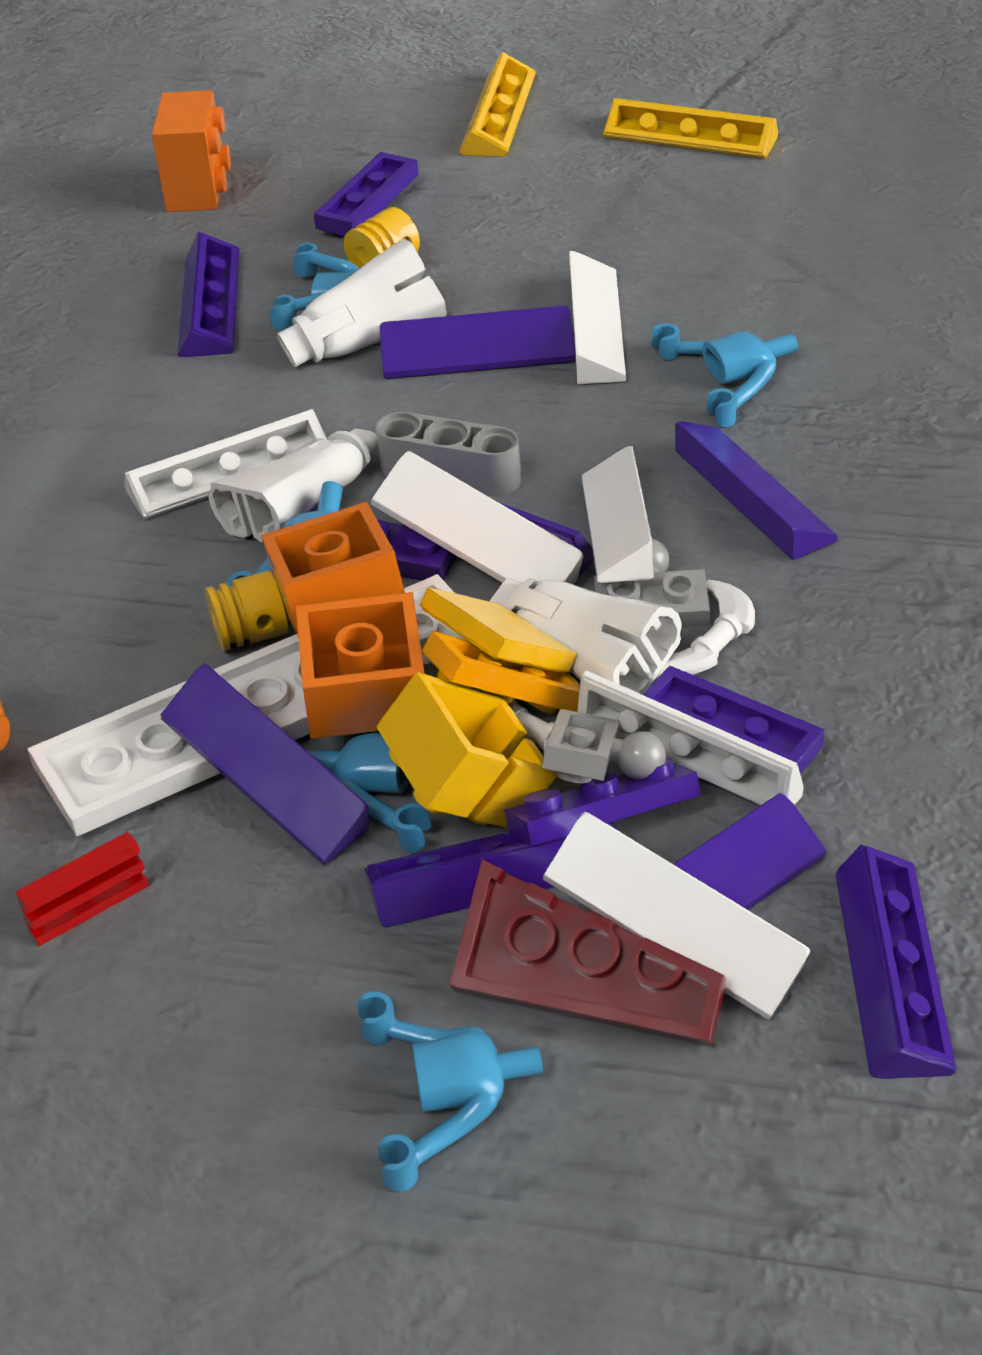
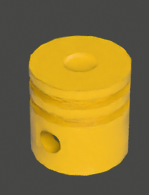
[343,207,420,268]
[205,570,288,652]

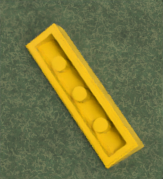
[458,52,536,157]
[603,98,779,159]

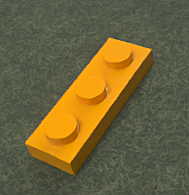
[422,631,580,714]

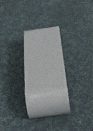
[376,412,522,496]

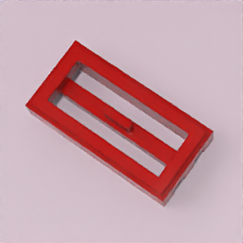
[16,832,149,946]

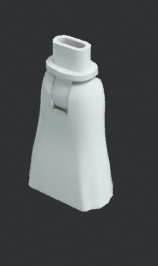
[277,239,447,367]
[208,429,378,543]
[490,578,682,695]

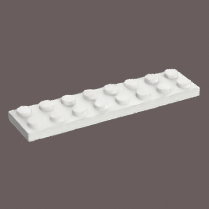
[27,574,466,837]

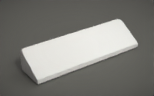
[569,251,626,384]
[124,409,327,520]
[582,446,654,583]
[371,451,583,585]
[577,670,804,805]
[543,812,810,1020]

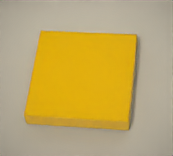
[419,587,578,673]

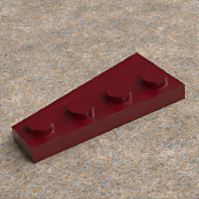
[449,859,727,1047]

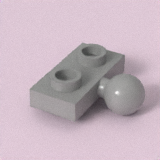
[594,538,710,627]
[542,708,666,783]

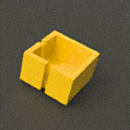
[376,671,557,828]

